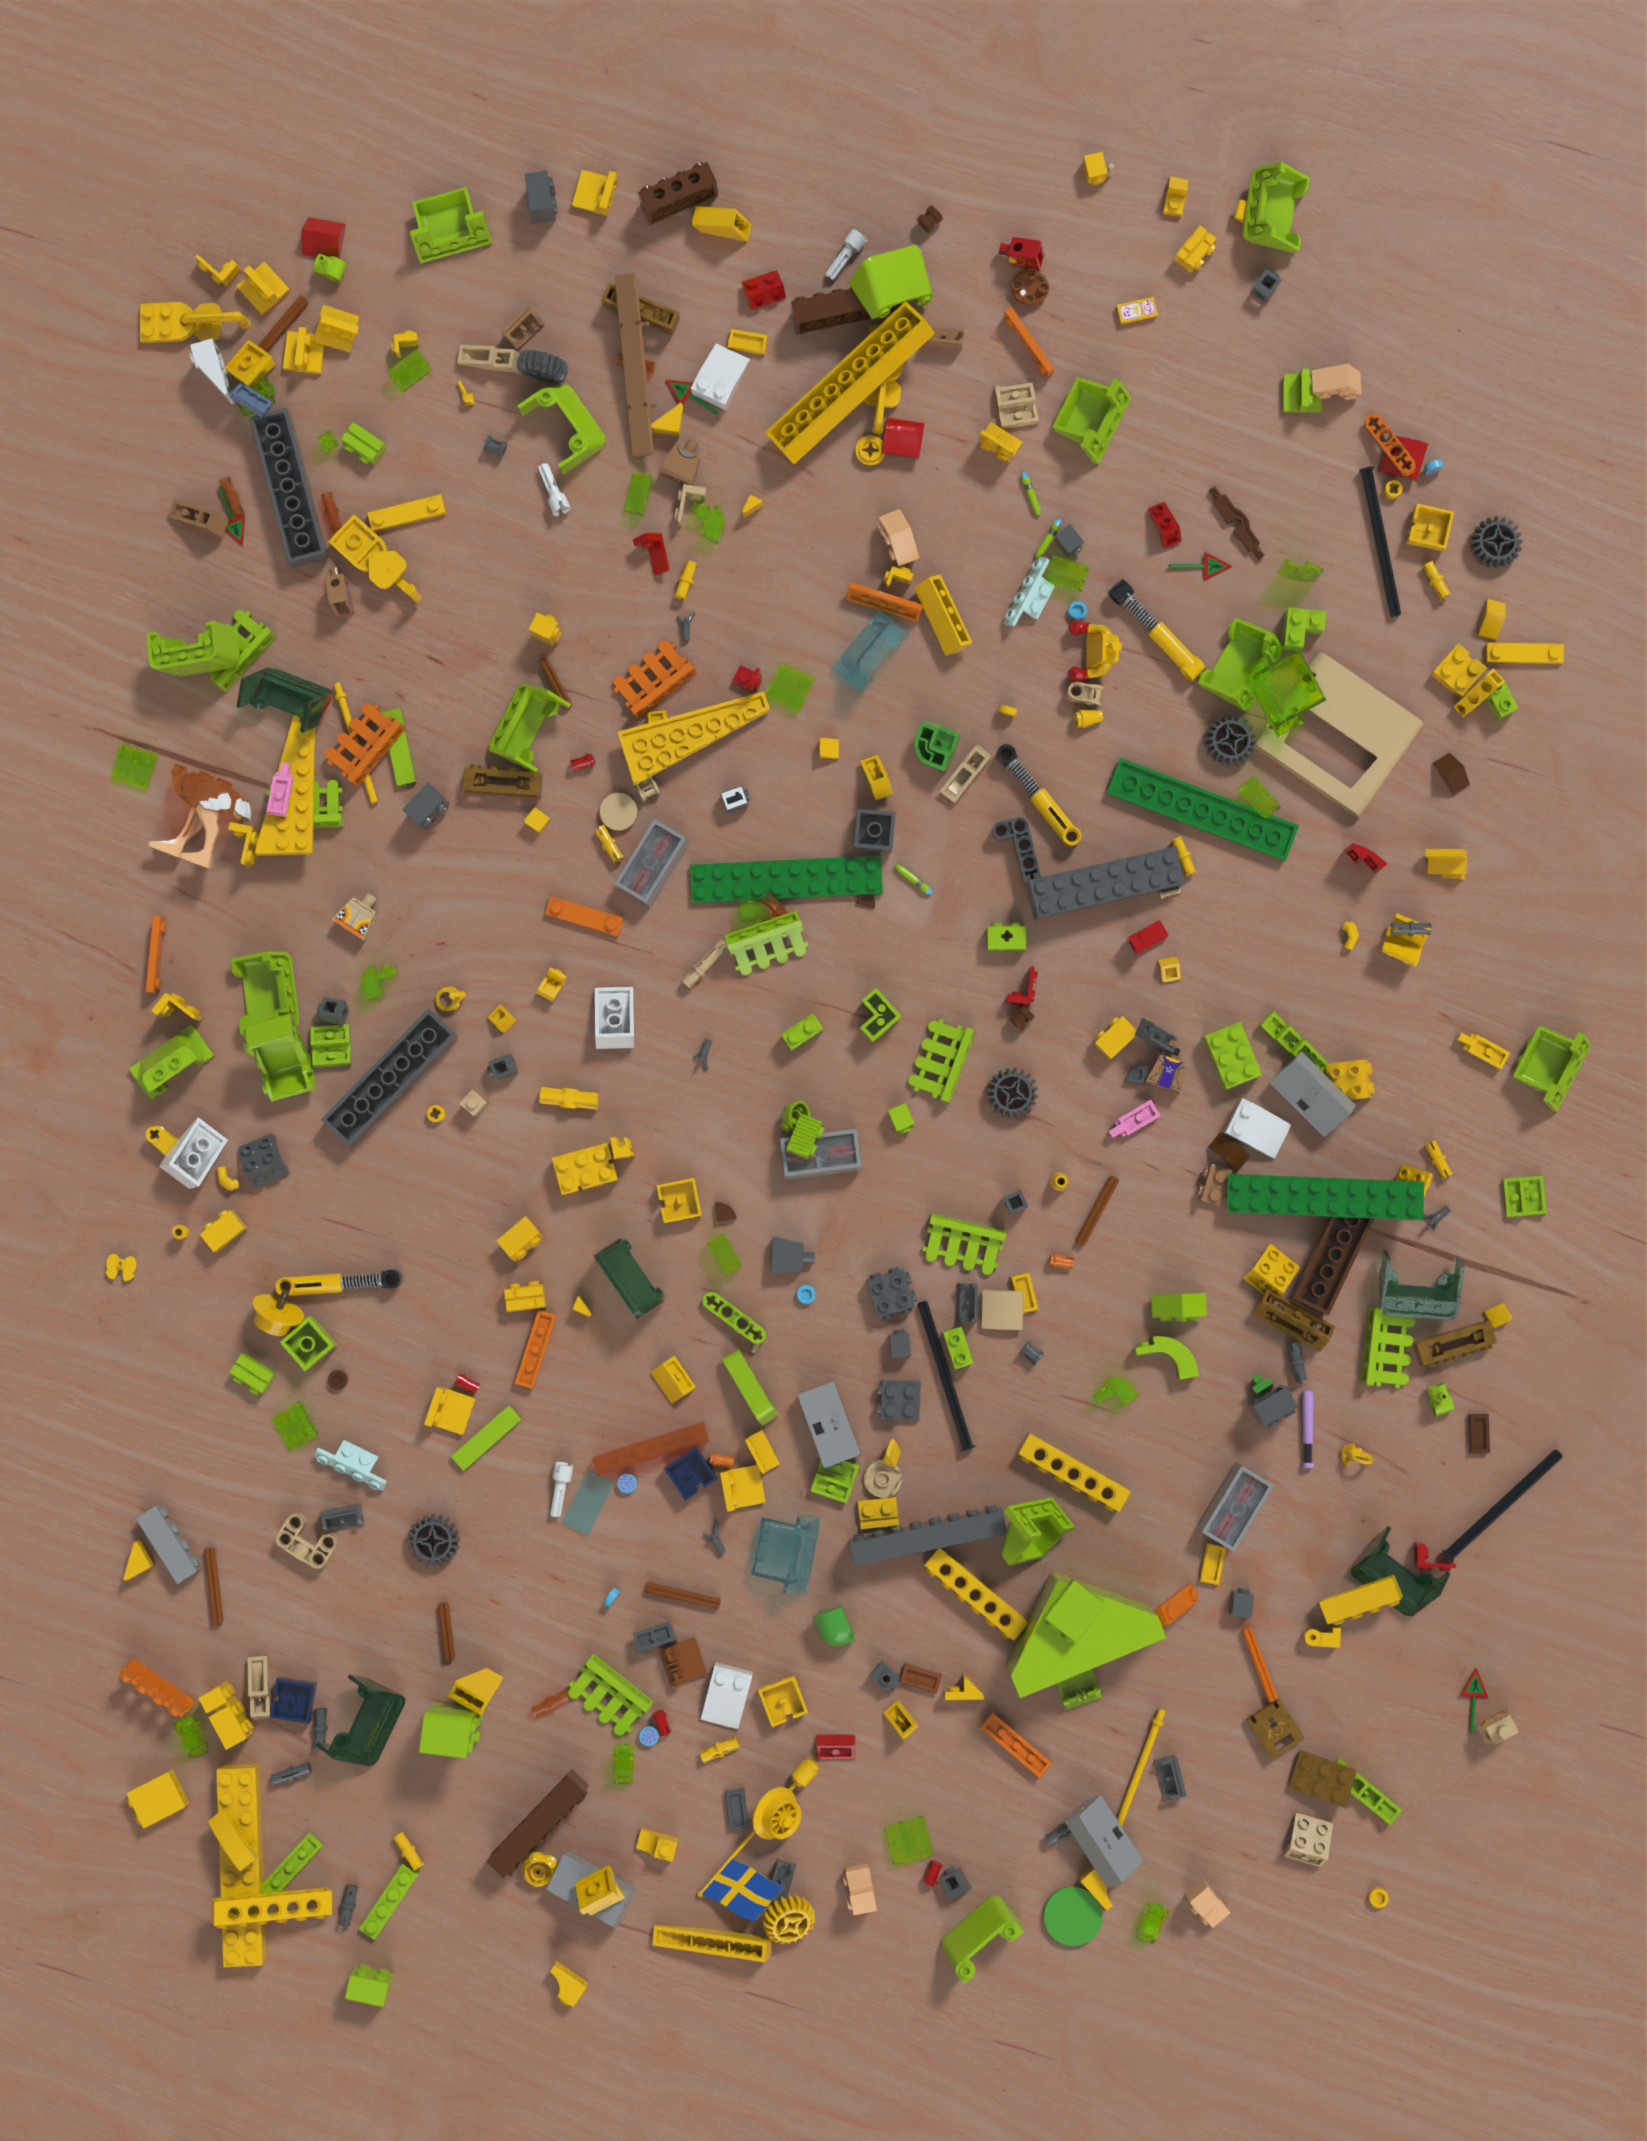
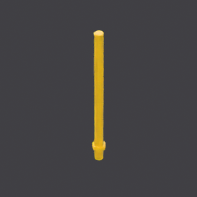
[333,682,378,804]
[1117,1708,1166,1827]

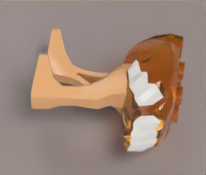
[148,763,251,869]

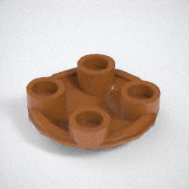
[1011,268,1050,306]

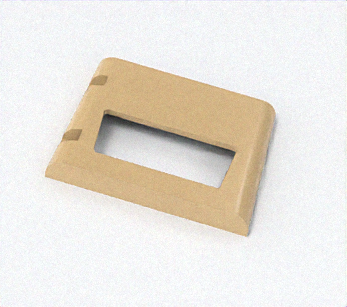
[1252,652,1424,819]

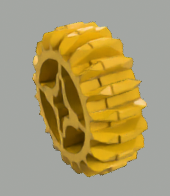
[763,1895,815,1945]

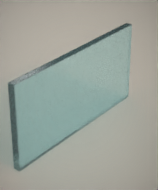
[562,1469,614,1536]

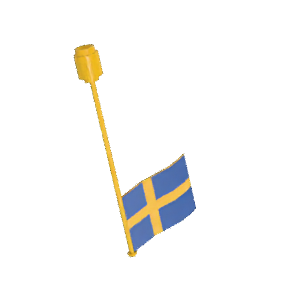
[697,1757,820,1921]

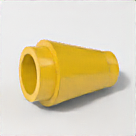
[1074,710,1103,729]
[1050,1172,1069,1191]

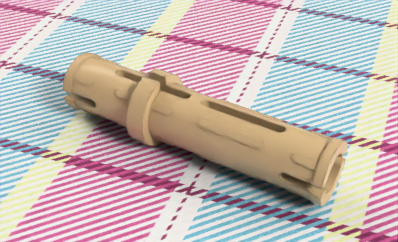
[681,939,728,989]

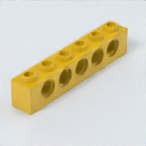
[1017,1432,1131,1513]
[924,1548,1029,1641]
[211,1887,332,1928]

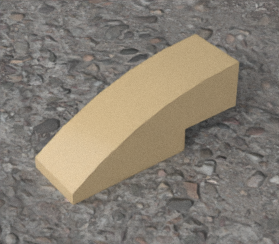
[457,345,520,373]
[940,744,992,803]
[248,1656,272,1720]

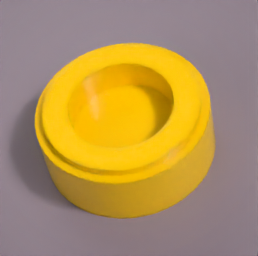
[998,704,1018,717]
[1368,1887,1389,1908]

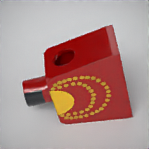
[999,237,1045,272]

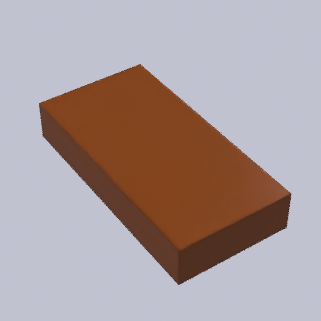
[899,1663,942,1694]

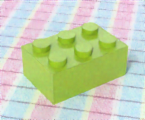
[1202,1022,1262,1090]

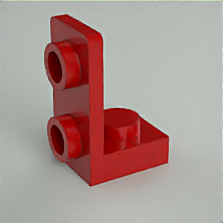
[1148,502,1182,549]
[633,533,670,576]
[732,665,763,693]
[1126,920,1169,955]
[1006,966,1038,1006]
[1414,1542,1456,1571]

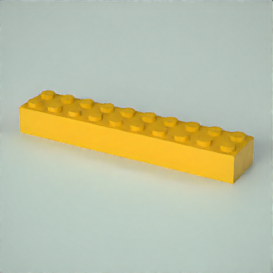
[765,301,935,464]
[216,1764,267,1967]

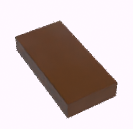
[1468,1414,1490,1453]

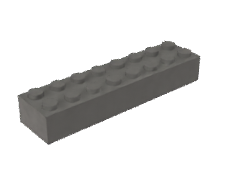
[250,407,329,568]
[1025,846,1185,920]
[321,1008,459,1147]
[850,1505,1007,1566]

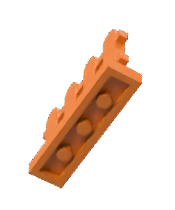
[613,641,697,720]
[325,703,406,787]
[118,1658,197,1719]

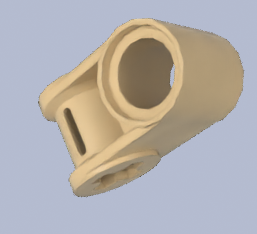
[1066,682,1104,707]
[636,776,661,802]

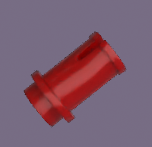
[570,753,596,772]
[455,1373,480,1394]
[652,1710,672,1736]
[923,1860,943,1887]

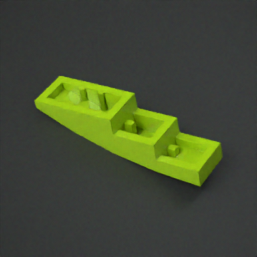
[1259,1010,1329,1072]
[1337,1758,1403,1826]

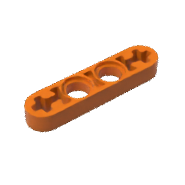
[1365,414,1416,476]

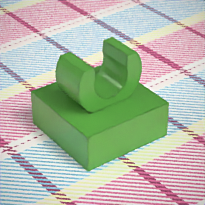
[1252,1373,1273,1398]

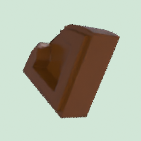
[856,895,875,908]
[715,1202,737,1221]

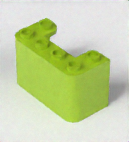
[146,621,240,677]
[243,1013,316,1102]
[419,1702,483,1758]

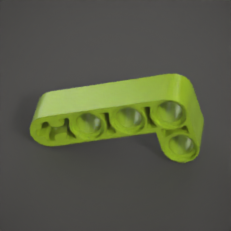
[722,1349,779,1426]

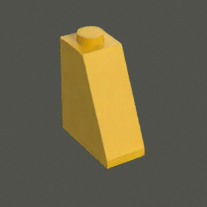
[692,206,752,242]
[447,1668,504,1716]

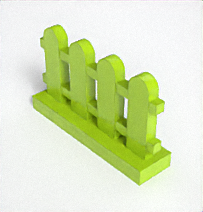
[209,610,277,693]
[264,780,344,828]
[724,910,809,975]
[908,1019,976,1104]
[923,1213,1006,1275]
[1360,1307,1416,1389]
[568,1653,654,1735]

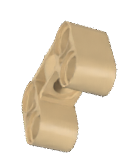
[276,1513,339,1569]

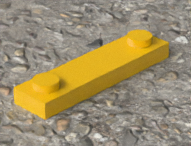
[368,494,446,532]
[1486,643,1564,664]

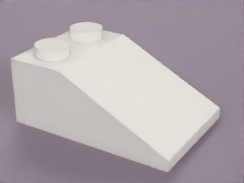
[189,339,235,404]
[691,344,750,411]
[595,987,634,1049]
[1223,1098,1291,1159]
[159,1117,228,1189]
[701,1662,753,1729]

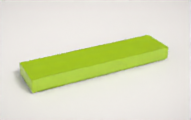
[382,708,417,787]
[451,1405,522,1471]
[263,1832,323,1893]

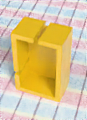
[552,1143,619,1195]
[198,1681,254,1750]

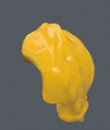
[522,1852,557,1887]

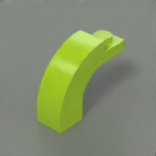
[1133,1336,1199,1379]

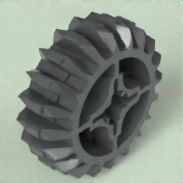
[517,350,568,384]
[1470,516,1523,569]
[1204,715,1257,767]
[986,1067,1038,1119]
[407,1514,460,1567]

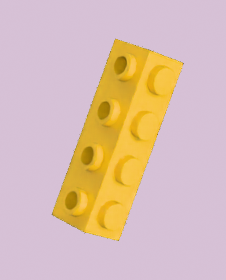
[914,575,972,656]
[1319,1575,1403,1625]

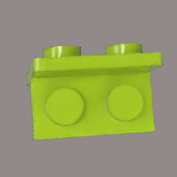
[1283,369,1322,413]

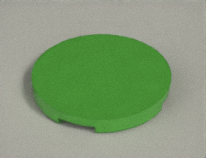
[1044,1886,1103,1946]

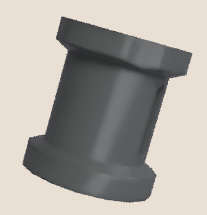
[483,436,507,458]
[1019,1341,1044,1366]

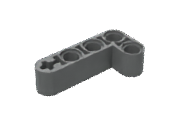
[992,817,1041,889]

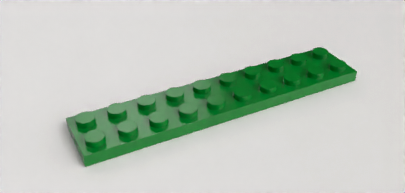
[1106,758,1299,862]
[690,855,883,903]
[1227,1174,1424,1221]

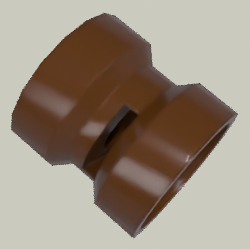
[917,205,943,233]
[1008,1004,1035,1031]

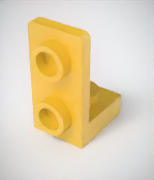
[195,254,241,287]

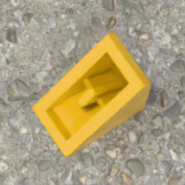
[651,403,684,437]
[1478,599,1506,641]
[123,1540,155,1581]
[883,1700,918,1740]

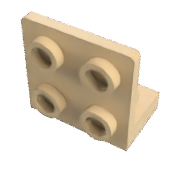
[1284,1813,1333,1867]

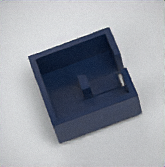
[664,1446,718,1501]
[270,1677,317,1724]

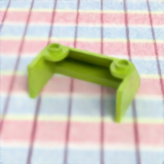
[517,384,606,475]
[488,683,571,772]

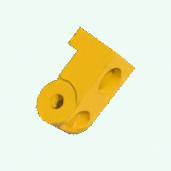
[1303,1626,1341,1648]

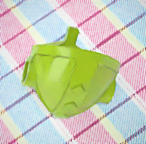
[781,1100,811,1132]

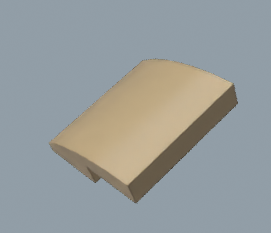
[995,382,1039,429]
[982,1289,1024,1330]

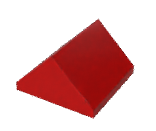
[302,217,346,259]

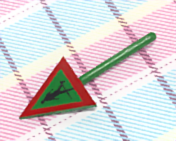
[666,380,719,415]
[218,486,245,546]
[1168,552,1232,580]
[1460,1667,1488,1734]

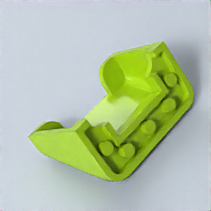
[1243,162,1310,253]
[848,245,933,319]
[1198,618,1282,711]
[231,951,300,1035]
[941,1895,1024,1984]

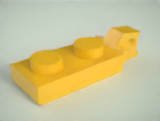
[1456,1033,1510,1070]

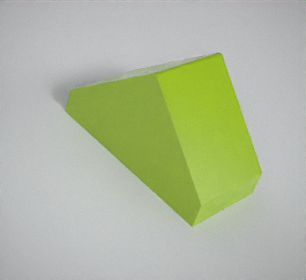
[1006,1572,1167,1698]

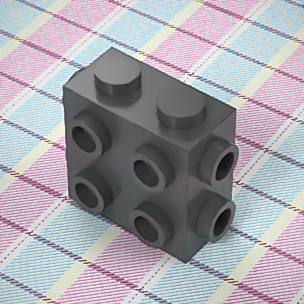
[867,1267,917,1320]

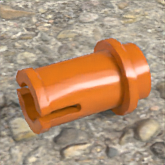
[1049,1253,1074,1269]
[709,1452,734,1469]

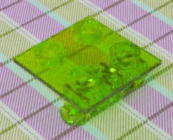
[766,662,816,713]
[110,743,159,791]
[271,1401,319,1451]

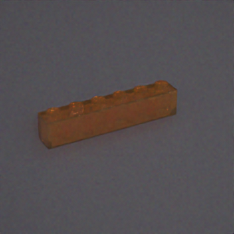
[592,1421,710,1476]

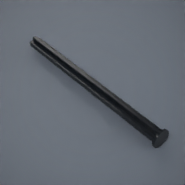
[1359,466,1401,617]
[918,1301,976,1451]
[1442,1450,1563,1563]

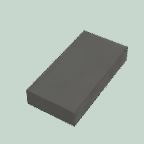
[725,1788,749,1831]

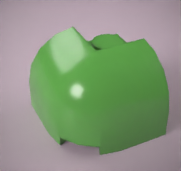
[914,721,961,771]
[812,1605,856,1647]

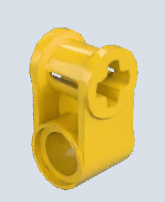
[146,1126,179,1156]

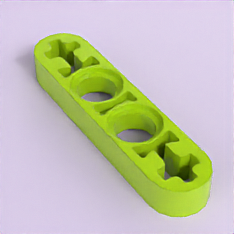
[703,1292,767,1344]

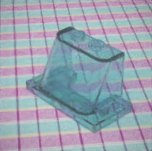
[831,610,909,693]
[751,1515,821,1595]

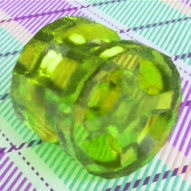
[316,429,339,453]

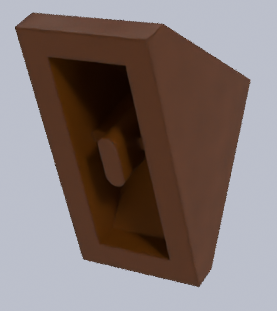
[1433,753,1470,795]
[1208,1133,1250,1171]

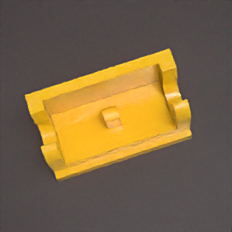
[610,1137,636,1160]

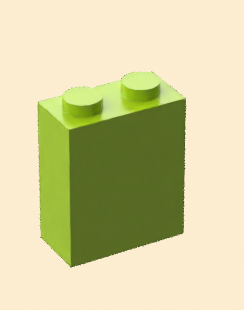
[1044,1578,1105,1643]

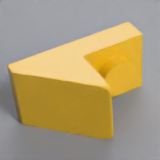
[1163,176,1189,217]
[944,1674,984,1700]

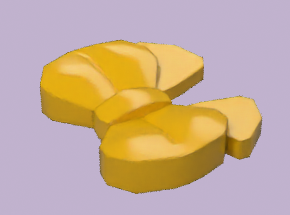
[106,1253,137,1281]

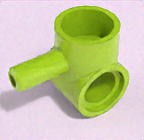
[313,254,347,283]
[1426,1383,1455,1416]

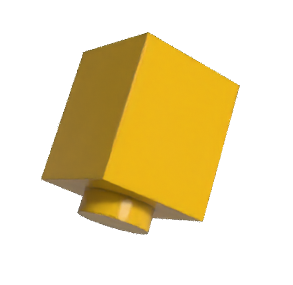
[1082,152,1108,185]

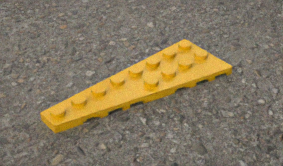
[618,692,770,785]
[255,706,316,856]

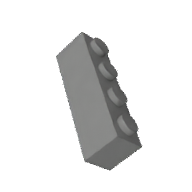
[136,1504,201,1584]

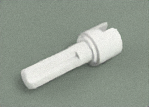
[826,229,867,280]
[538,463,571,516]
[550,1462,574,1517]

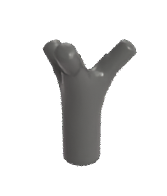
[676,612,695,641]
[693,1039,712,1070]
[1423,1206,1451,1229]
[703,1523,726,1555]

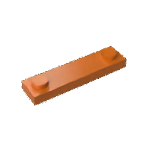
[1003,307,1055,378]
[846,582,923,622]
[545,896,624,937]
[146,916,167,994]
[515,1309,557,1389]
[1155,1583,1199,1627]
[980,1712,1052,1778]

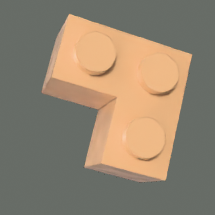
[1312,364,1362,400]
[878,509,920,567]
[843,1863,877,1915]
[1185,1879,1230,1928]

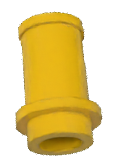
[172,1225,190,1240]

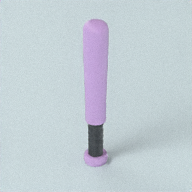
[1302,1390,1314,1468]

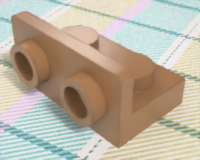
[1197,1163,1232,1207]

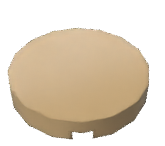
[600,793,638,831]
[864,1460,902,1498]

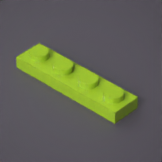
[359,1862,419,1940]

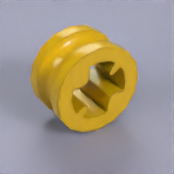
[1384,480,1403,499]
[427,1105,446,1122]

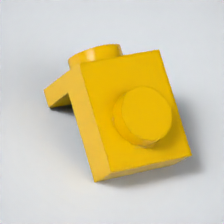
[391,330,420,358]
[883,566,914,589]
[536,967,566,1002]

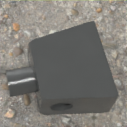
[771,1237,815,1274]

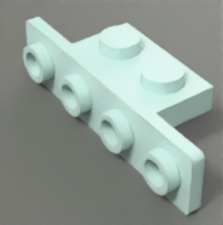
[1003,557,1055,626]
[314,1440,387,1491]

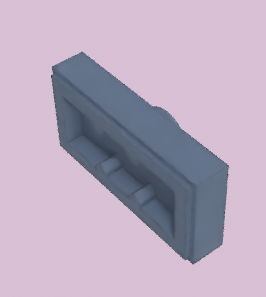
[230,383,273,418]

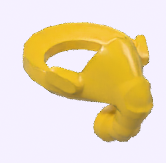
[435,986,466,1012]
[1340,1443,1374,1467]

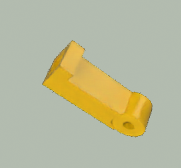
[1454,668,1505,717]

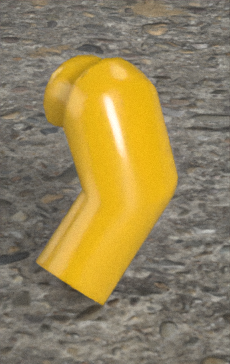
[1342,921,1359,951]
[216,1166,239,1191]

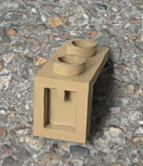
[675,484,707,526]

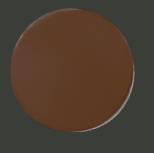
[328,1370,348,1390]

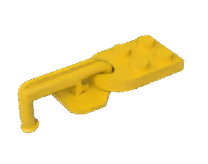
[140,302,251,343]
[863,325,904,436]
[328,514,421,602]

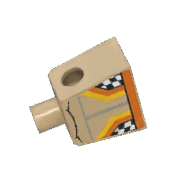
[332,892,378,941]
[1475,1708,1519,1745]

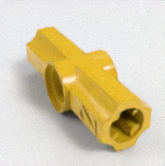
[539,1087,599,1110]

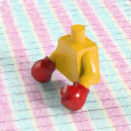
[1068,619,1122,683]

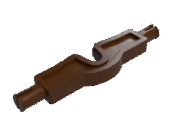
[1209,486,1265,560]

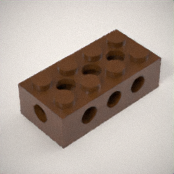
[638,162,718,226]

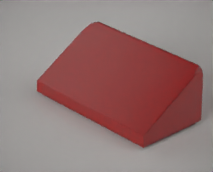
[816,1735,855,1759]

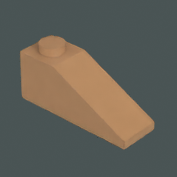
[167,499,229,537]

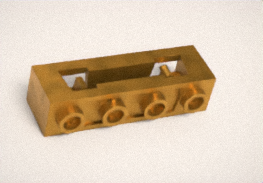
[601,283,680,336]
[463,765,543,798]
[1252,1289,1335,1352]
[1413,1320,1497,1368]

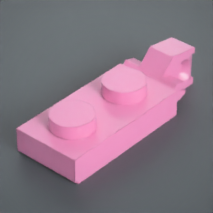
[266,763,294,817]
[1108,1100,1161,1138]

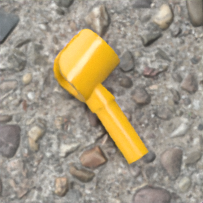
[457,381,475,406]

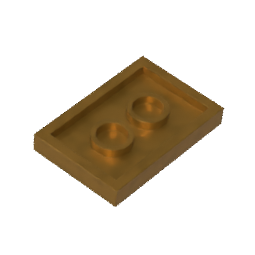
[1289,1750,1357,1808]

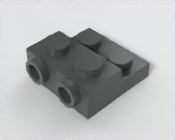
[877,1380,921,1420]

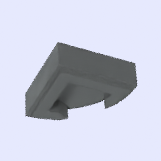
[1125,1065,1147,1085]

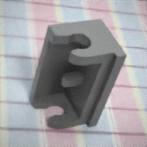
[1135,1018,1177,1053]
[957,1283,978,1323]
[320,1503,365,1532]
[633,1621,678,1653]
[1154,1755,1187,1800]
[771,1859,796,1903]

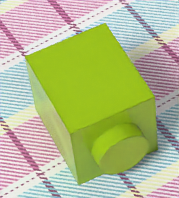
[888,1103,915,1134]

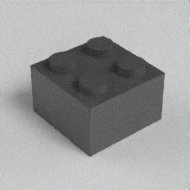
[524,171,558,224]
[402,782,450,831]
[854,809,896,853]
[1248,1385,1299,1427]

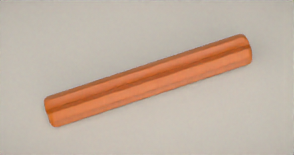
[1242,1627,1278,1702]

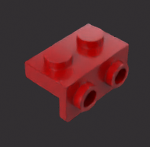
[741,270,786,310]

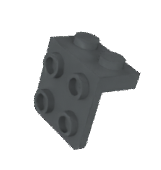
[238,1134,290,1189]

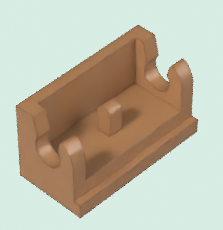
[501,305,544,351]
[924,327,964,350]

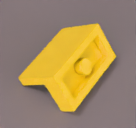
[1425,849,1468,875]
[651,1355,696,1403]
[745,1430,780,1474]

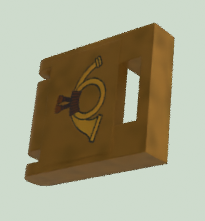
[1246,1698,1304,1759]

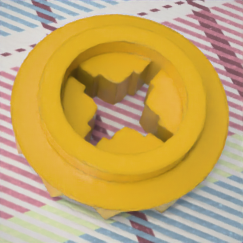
[855,435,885,466]

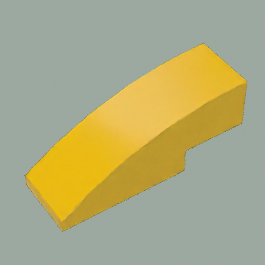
[208,1808,258,1871]

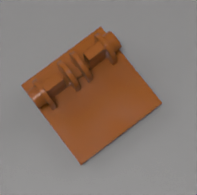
[658,1637,707,1687]

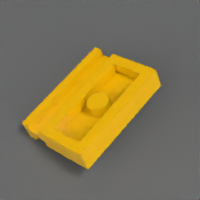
[858,1497,899,1529]

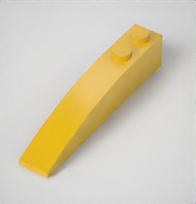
[652,1925,772,1962]

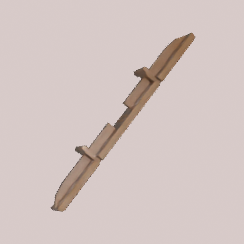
[615,272,657,458]

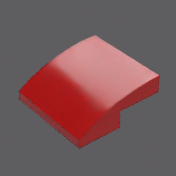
[882,418,925,459]
[1378,435,1428,481]
[1343,843,1387,874]

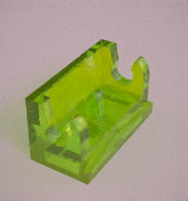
[387,349,432,393]
[623,472,653,517]
[1046,555,1090,592]
[1237,776,1281,819]
[707,1233,742,1276]

